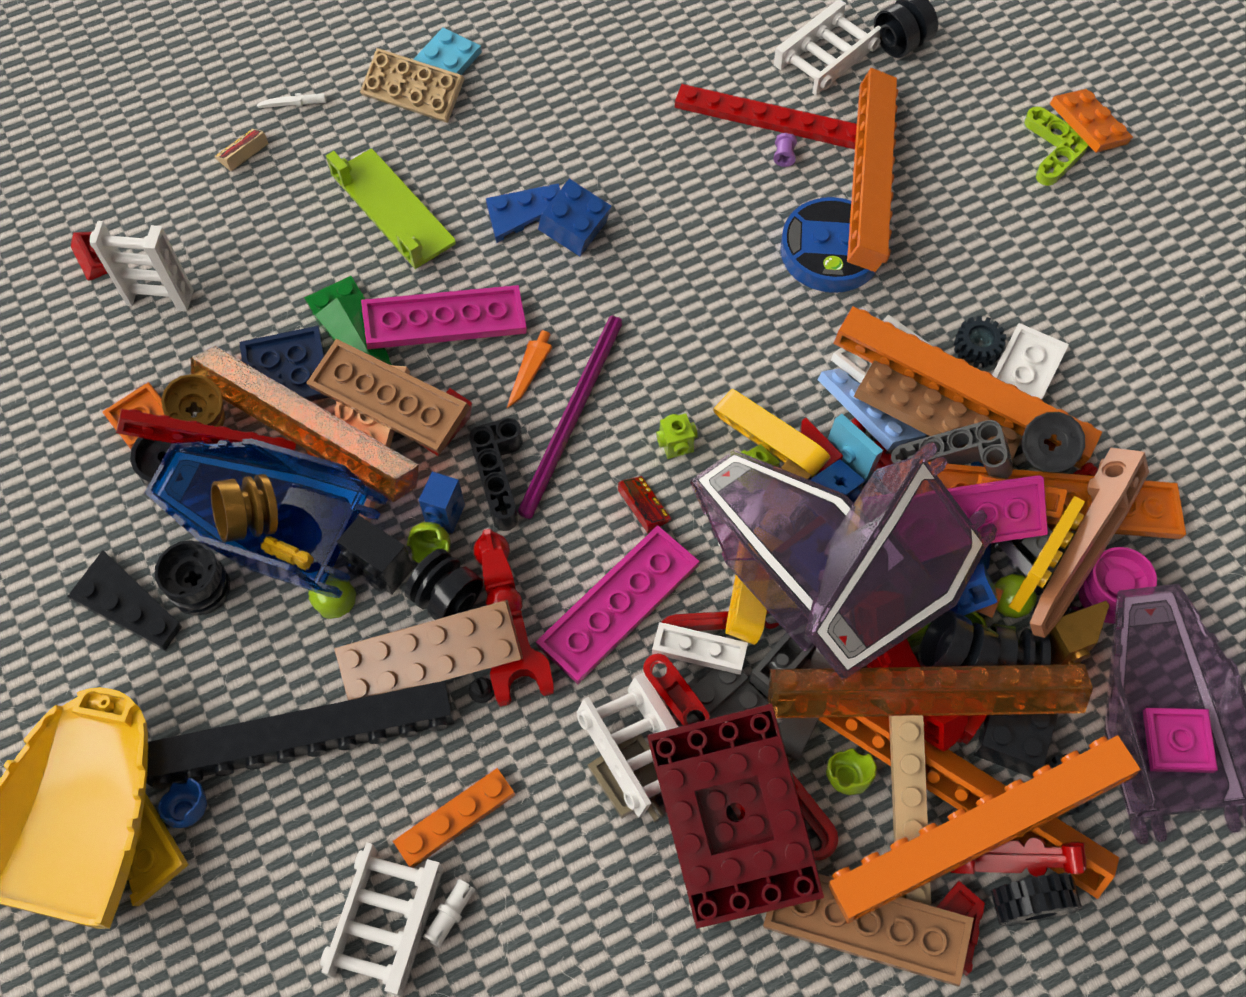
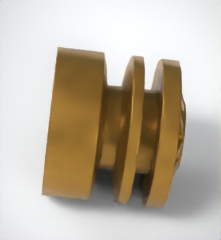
[161,374,225,427]
[211,474,278,543]

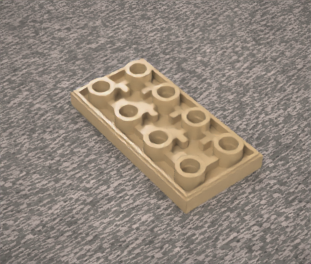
[360,48,465,123]

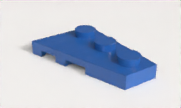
[485,183,560,243]

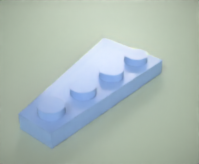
[817,368,927,451]

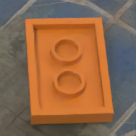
[1050,89,1133,153]

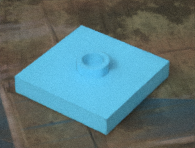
[828,414,883,486]

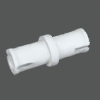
[423,879,476,948]

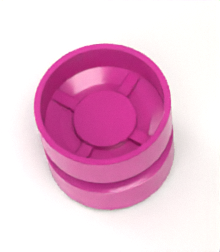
[1078,547,1157,624]

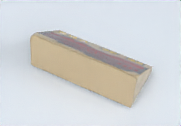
[215,129,269,171]

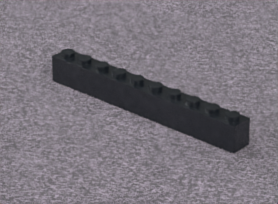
[146,681,455,789]

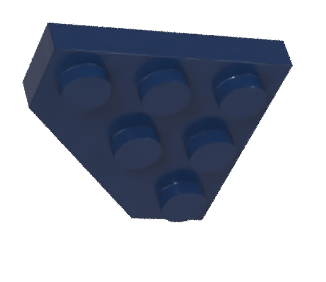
[239,326,330,403]

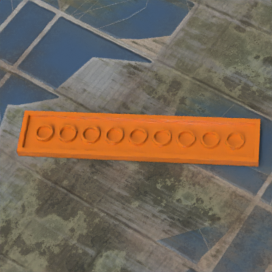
[902,460,1186,539]

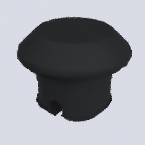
[469,677,495,703]

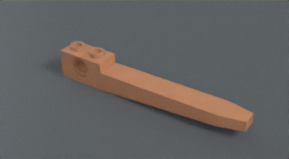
[1030,448,1149,638]

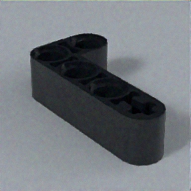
[469,418,523,531]

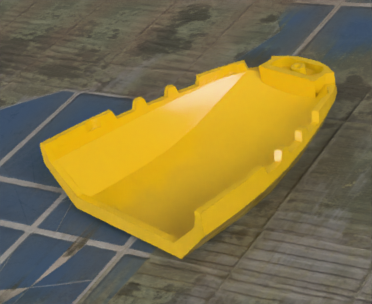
[0,687,148,929]

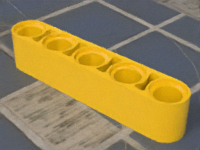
[713,389,830,478]
[725,521,778,645]

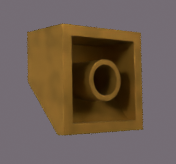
[1049,601,1109,673]

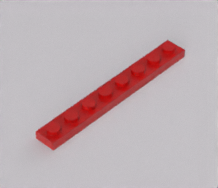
[675,84,857,149]

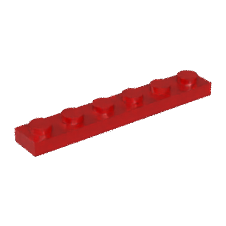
[116,408,296,465]

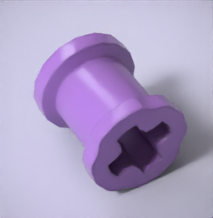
[773,133,797,167]

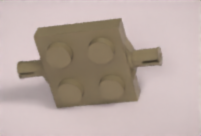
[588,734,666,822]

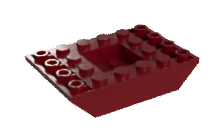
[647,703,824,929]

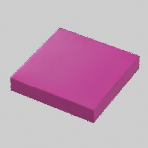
[1143,708,1218,773]

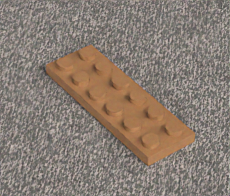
[307,339,470,454]
[853,360,1022,465]
[334,600,523,700]
[763,874,974,987]

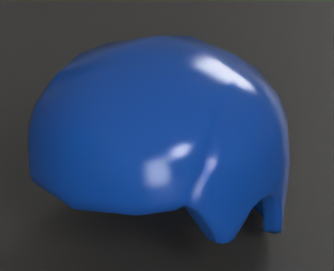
[158,778,207,828]

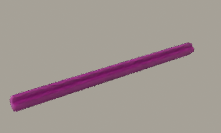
[518,315,622,519]

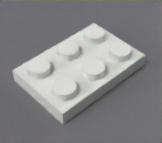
[992,323,1069,399]

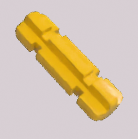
[261,536,314,570]

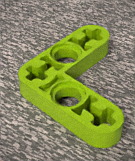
[1024,106,1089,186]

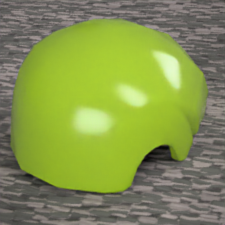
[406,522,451,563]
[308,572,356,619]
[994,574,1037,618]
[826,748,877,795]

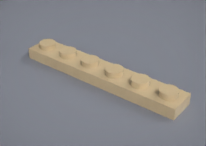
[889,715,931,906]

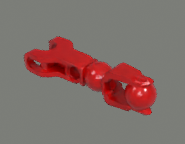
[473,529,555,707]
[643,653,745,820]

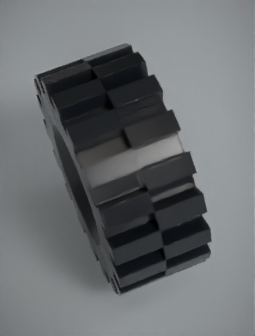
[991,873,1082,926]

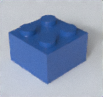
[538,178,612,257]

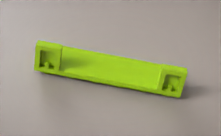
[325,149,456,269]

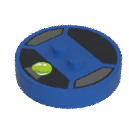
[780,197,879,293]

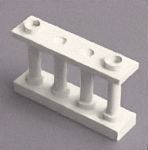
[774,0,881,96]
[90,221,194,311]
[577,673,678,818]
[320,842,443,997]

